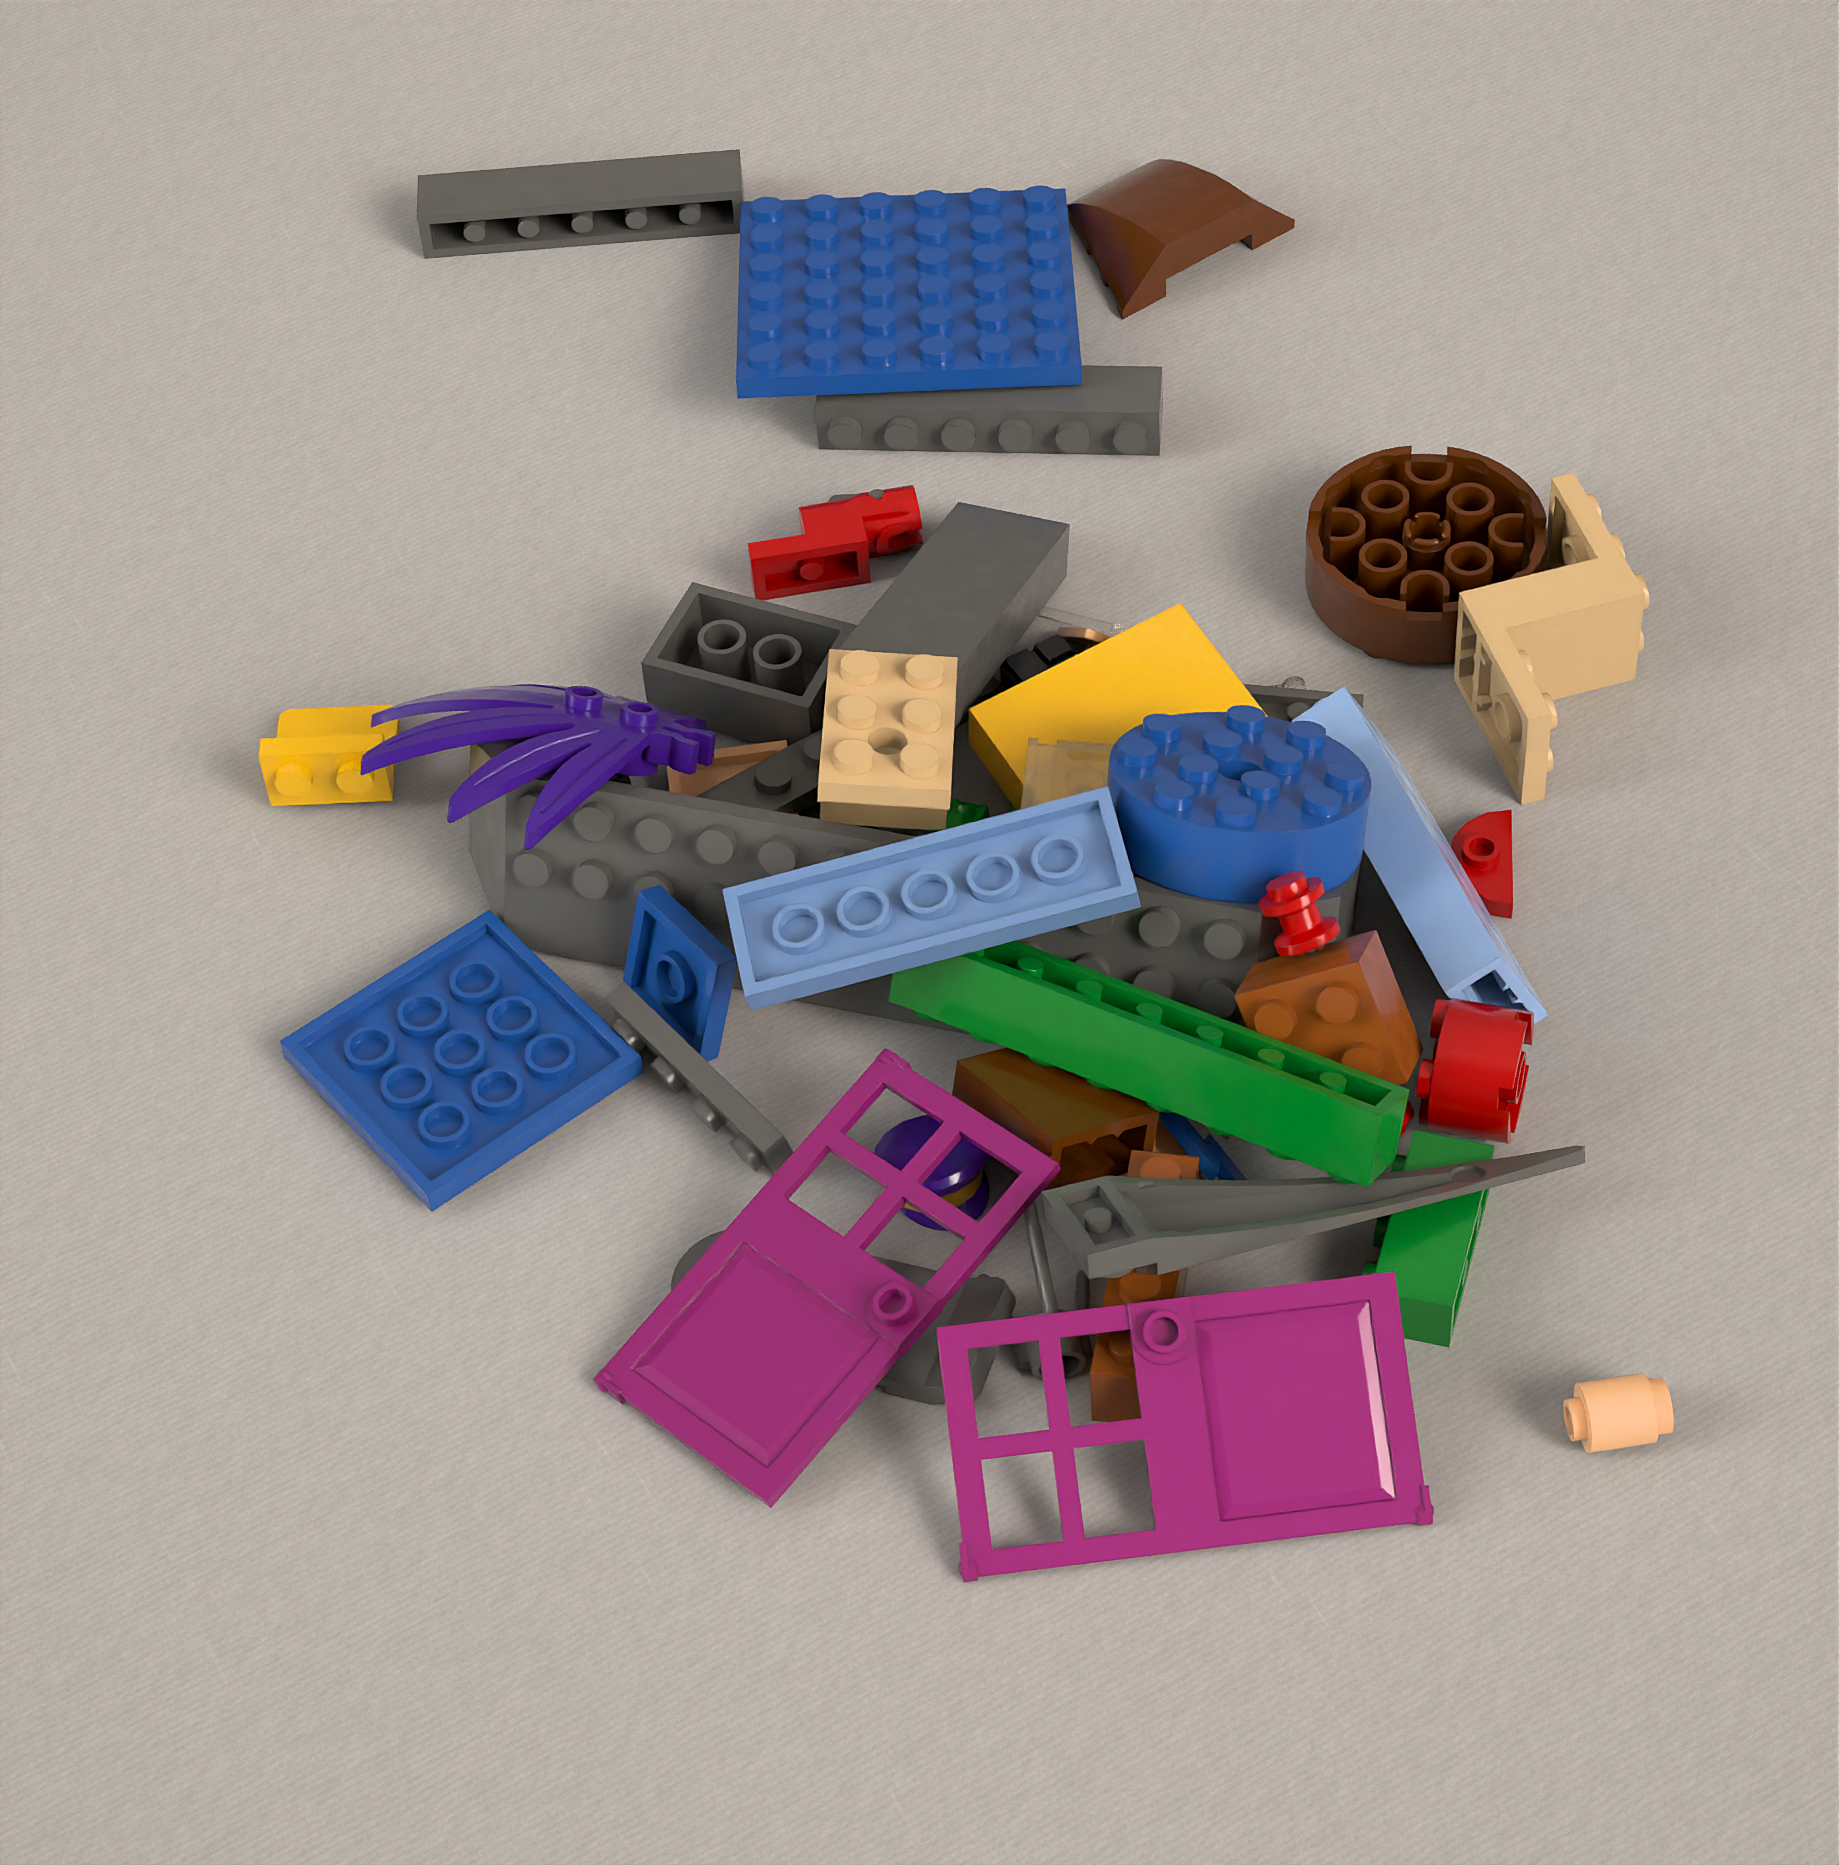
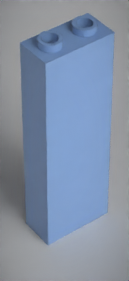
[1292,686,1548,1024]

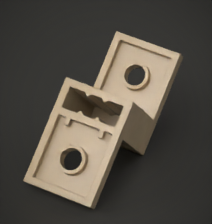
[1454,473,1649,805]
[817,649,958,830]

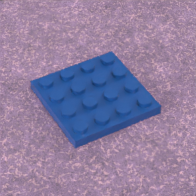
[280,910,644,1212]

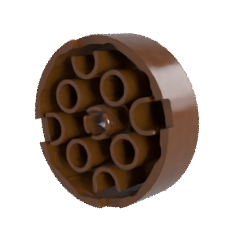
[1305,445,1548,664]

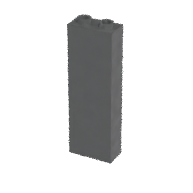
[838,502,1070,728]

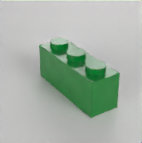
[1362,1130,1494,1348]

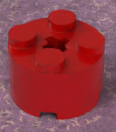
[1416,998,1534,1144]

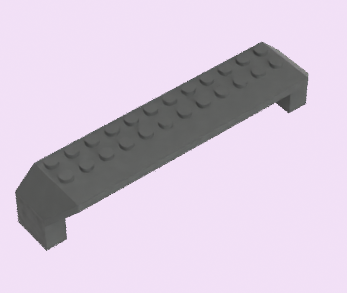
[469,736,1363,1035]

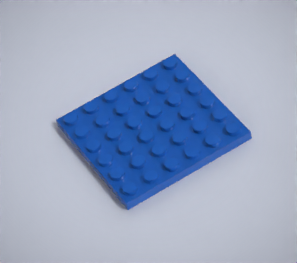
[736,185,1082,399]

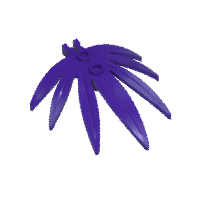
[360,684,716,850]

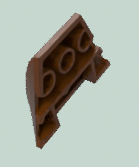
[1067,159,1295,320]

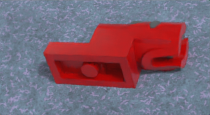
[747,485,923,600]

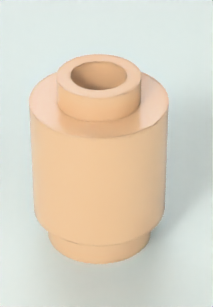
[1563,1373,1674,1453]

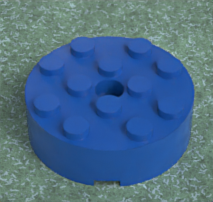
[1106,705,1371,903]

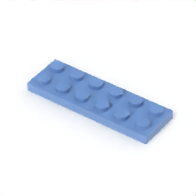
[722,786,1141,1011]

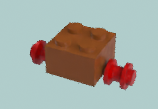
[1234,871,1424,1136]

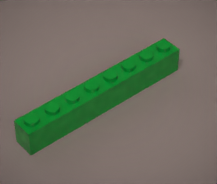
[889,940,1410,1188]

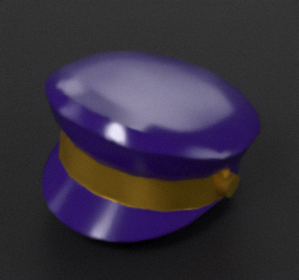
[874,1114,989,1231]

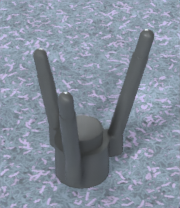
[978,1202,1093,1381]

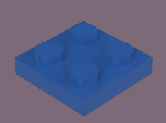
[622,885,737,1062]

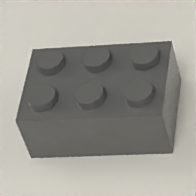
[641,582,857,746]

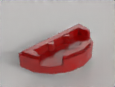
[1451,810,1513,919]

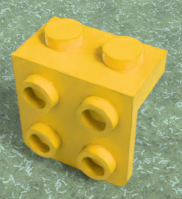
[258,705,400,806]

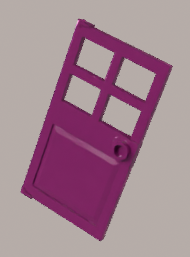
[592,1048,1061,1508]
[936,1272,1434,1582]

